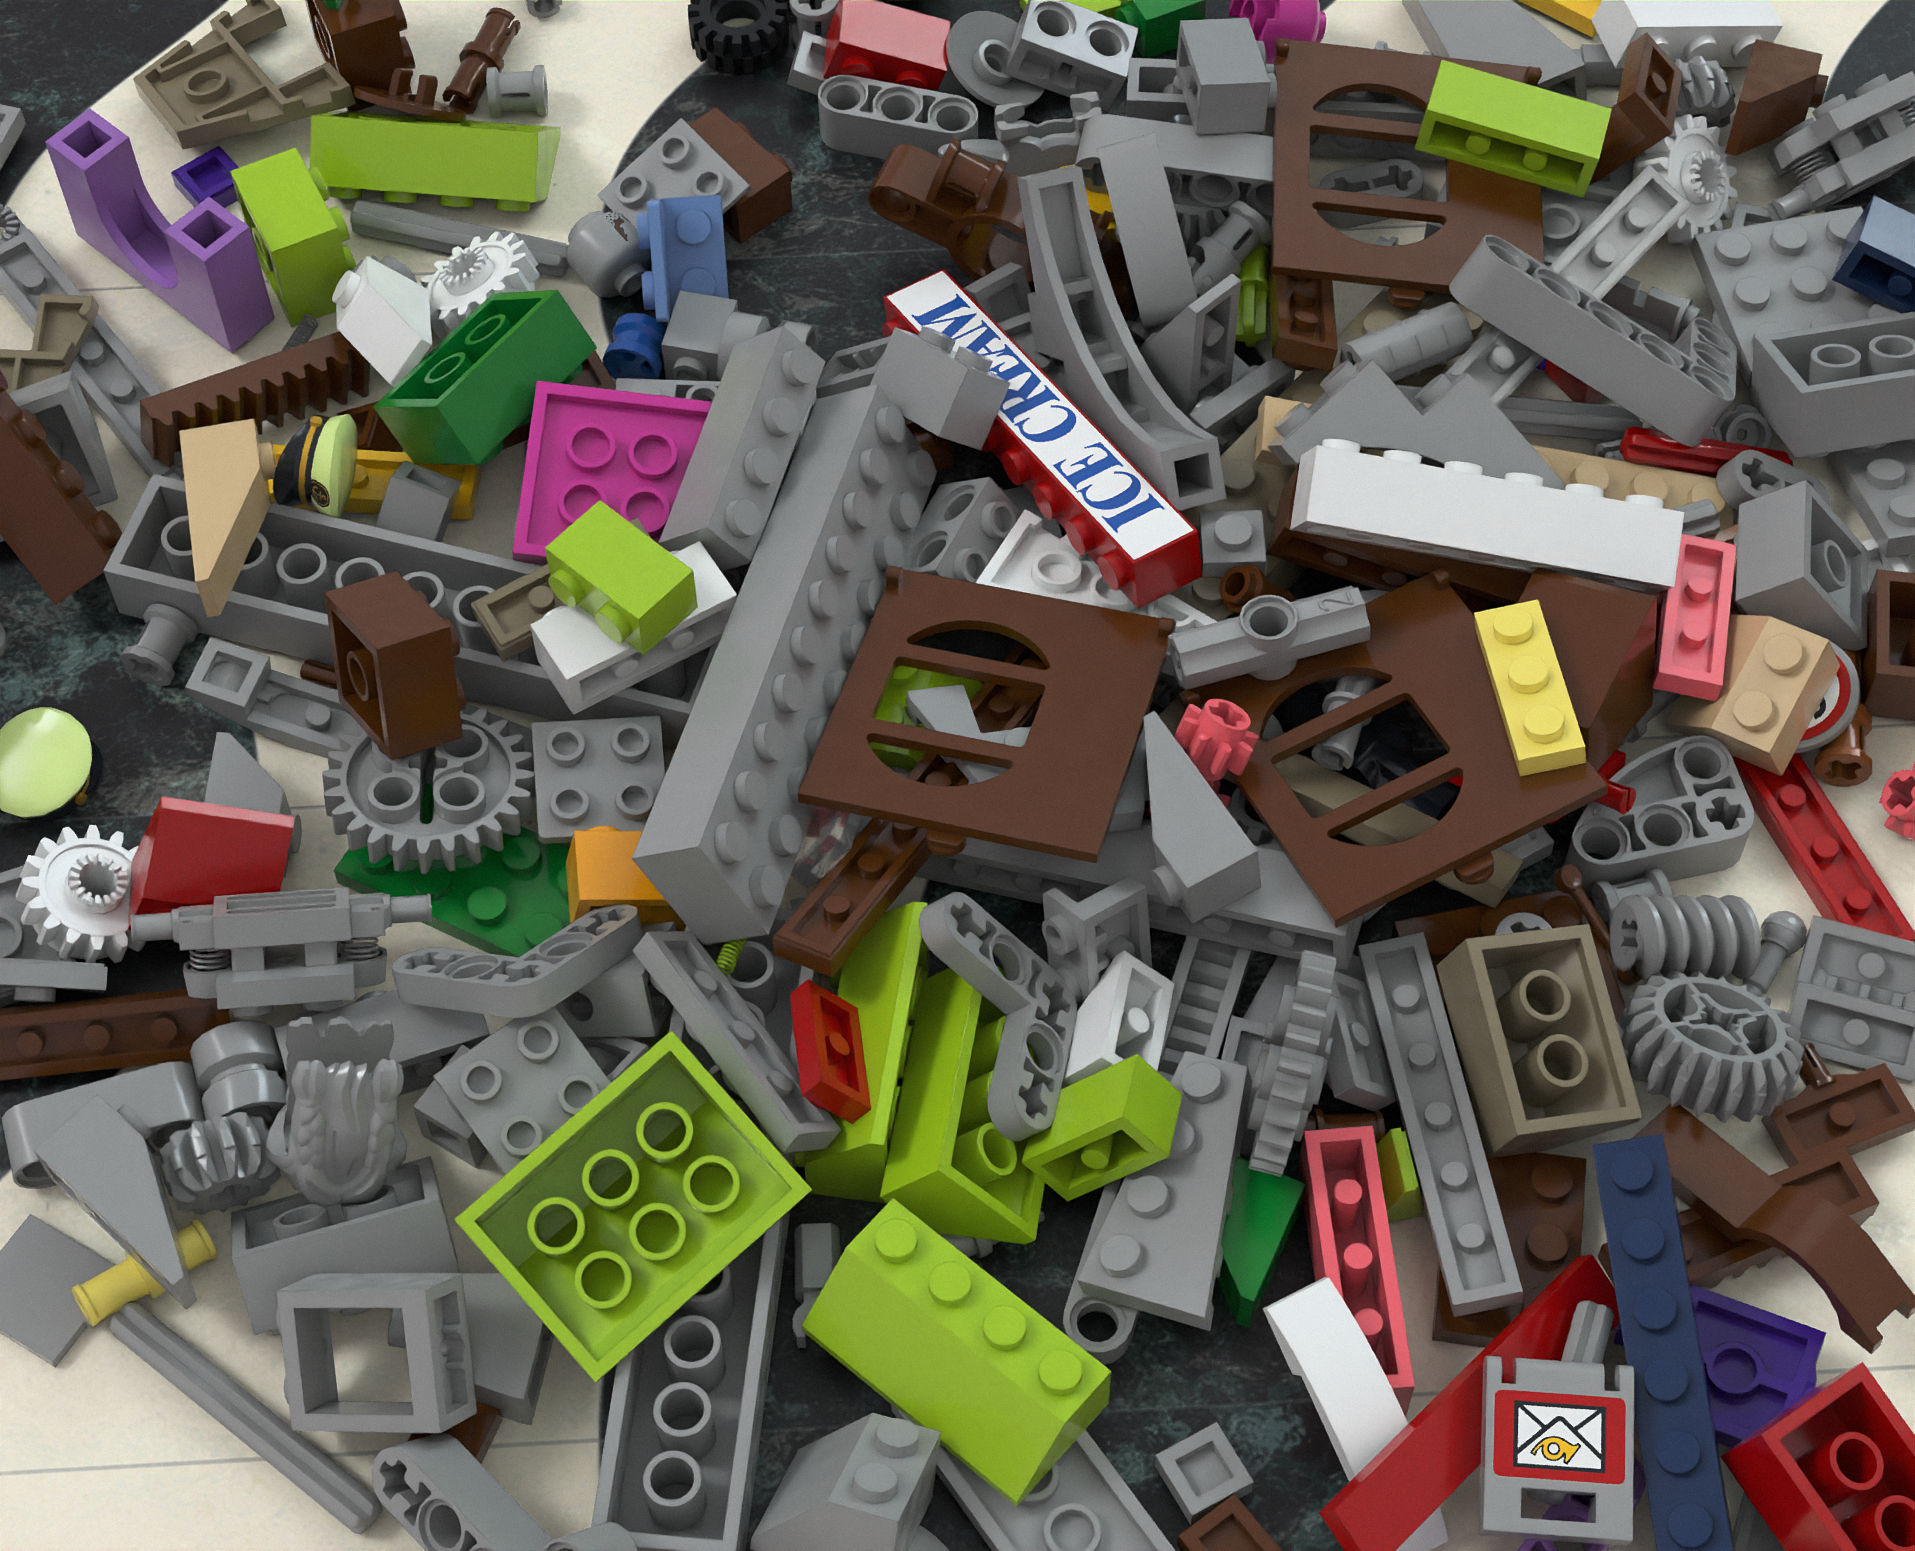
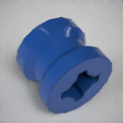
[602,313,667,380]

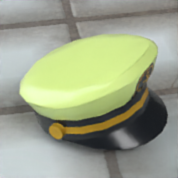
[273,414,357,518]
[0,707,103,823]

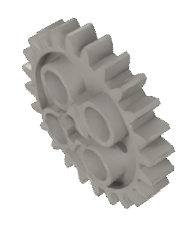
[322,707,536,874]
[1247,950,1338,1177]

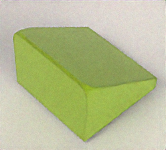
[1376,1127,1424,1223]

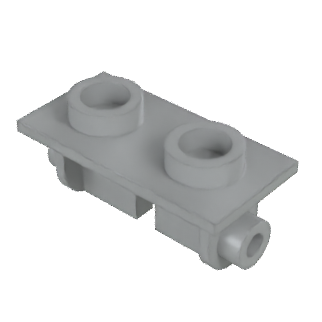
[1601,276,1703,346]

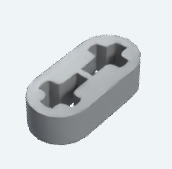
[1317,159,1424,229]
[1716,449,1830,511]

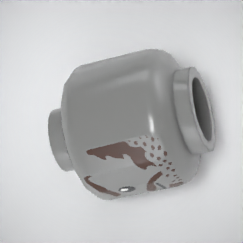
[567,211,652,298]

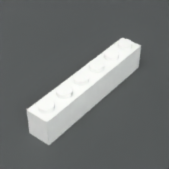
[1290,439,1684,595]

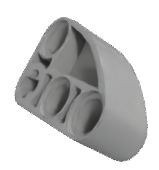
[1097,132,1198,330]
[1564,735,1755,897]

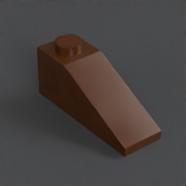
[1725,39,1829,156]

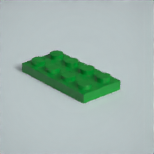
[333,783,570,957]

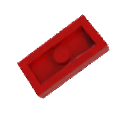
[790,979,871,1124]

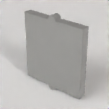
[0,1214,115,1367]

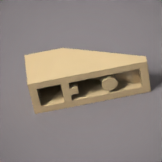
[179,419,277,617]

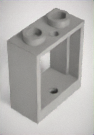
[276,1273,477,1433]

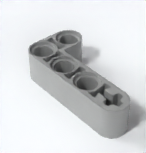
[1074,114,1273,255]
[371,1433,637,1551]

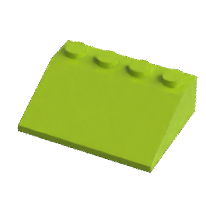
[454,1030,812,1383]

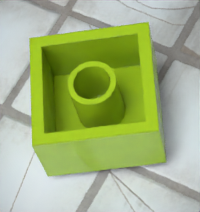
[230,147,356,328]

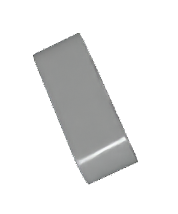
[818,75,978,160]
[2,1061,206,1189]

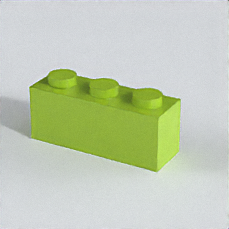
[1414,60,1612,198]

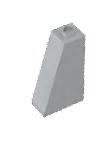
[1402,0,1587,101]

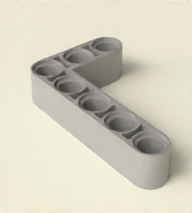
[1449,235,1737,447]

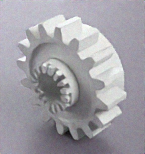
[1633,114,1738,245]
[420,231,540,340]
[16,825,146,963]

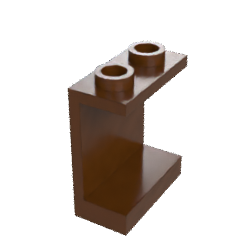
[1589,33,1683,185]

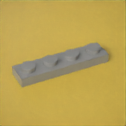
[632,931,841,1153]

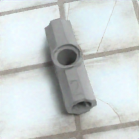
[1168,586,1371,690]

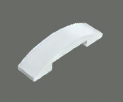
[1263,1277,1449,1551]

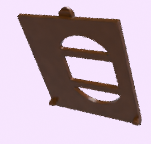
[1271,37,1544,311]
[798,565,1176,864]
[1179,568,1608,928]

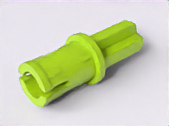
[1235,244,1270,347]

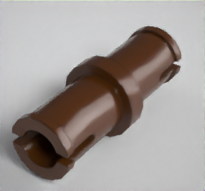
[442,7,521,115]

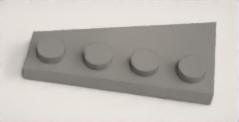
[1077,1050,1252,1331]

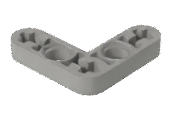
[919,892,1077,1141]
[391,904,644,1018]

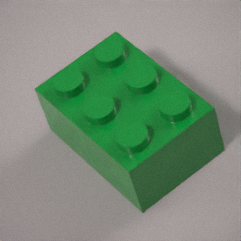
[373,290,597,466]

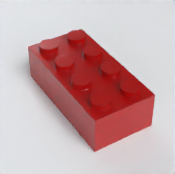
[1720,1362,1915,1551]

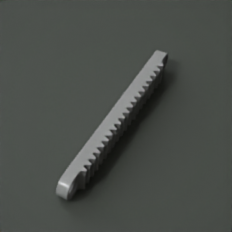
[1062,786,1280,1365]

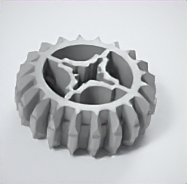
[1619,970,1804,1123]

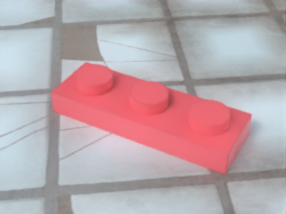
[1652,534,1737,702]

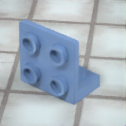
[637,194,729,322]

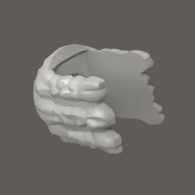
[266,1016,407,1208]

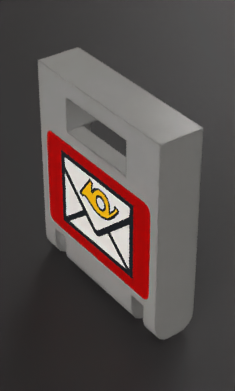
[1479,1356,1634,1546]

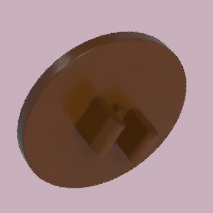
[353,68,467,122]

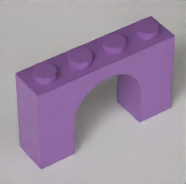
[45,108,275,353]

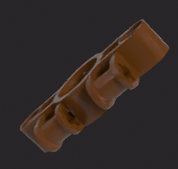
[868,138,1135,319]

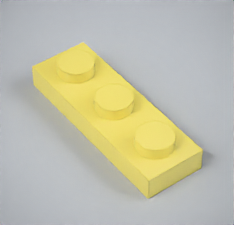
[1474,599,1586,777]

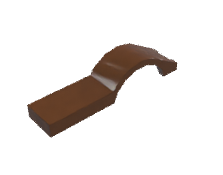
[1631,1103,1915,1354]

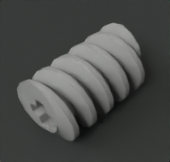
[1609,895,1761,979]

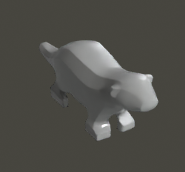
[938,91,1102,177]

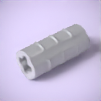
[1340,302,1473,383]

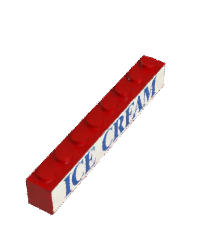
[882,269,1202,609]

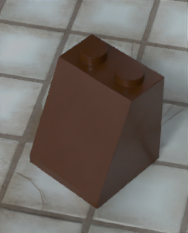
[1517,567,1657,771]

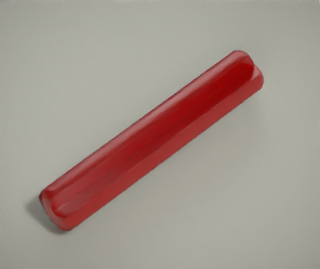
[1619,426,1793,477]

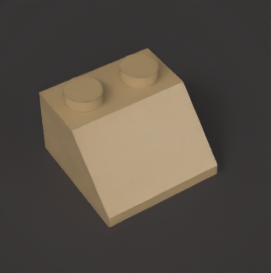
[1665,615,1840,777]

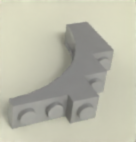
[1017,165,1227,511]

